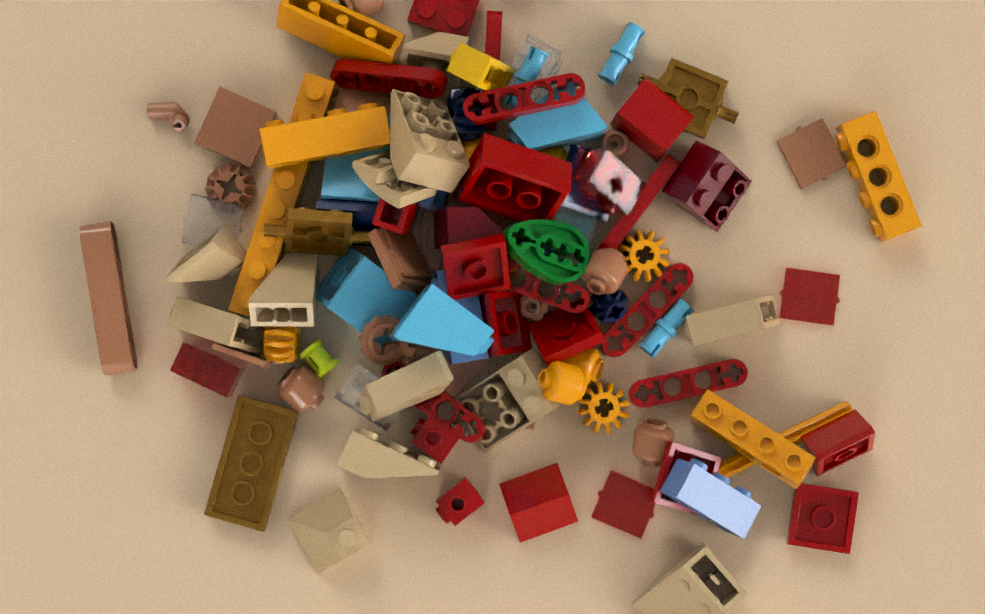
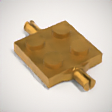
[637,57,739,139]
[264,207,371,256]

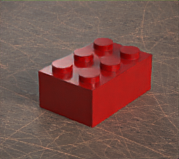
[458,133,572,222]

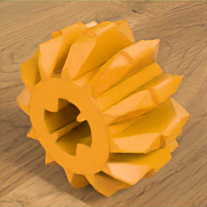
[618,230,670,282]
[263,326,301,364]
[577,382,630,434]

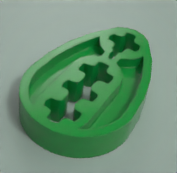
[503,219,590,285]

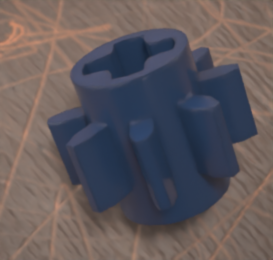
[589,289,629,324]

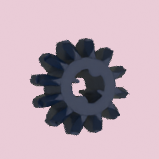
[447,87,485,140]

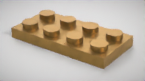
[204,395,299,532]

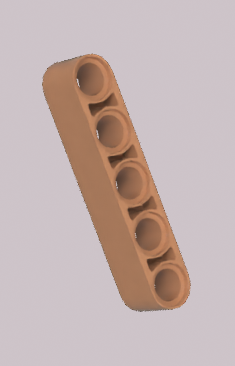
[80,221,137,376]

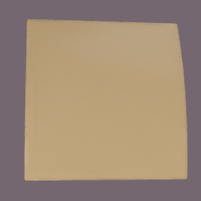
[352,149,438,209]

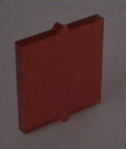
[779,268,840,326]
[591,470,656,539]

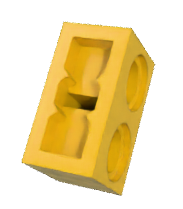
[446,42,516,91]

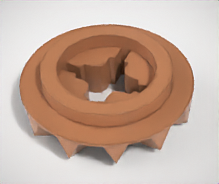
[205,163,255,213]
[359,315,408,365]

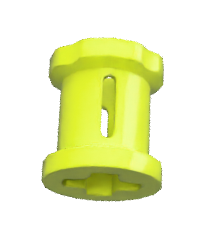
[298,339,339,379]

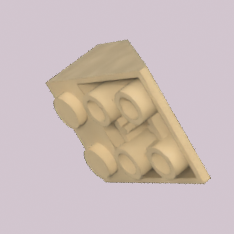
[390,89,470,193]
[455,347,561,453]
[337,426,441,479]
[632,543,748,614]

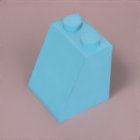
[508,82,608,151]
[321,147,390,203]
[317,247,418,347]
[389,284,494,356]

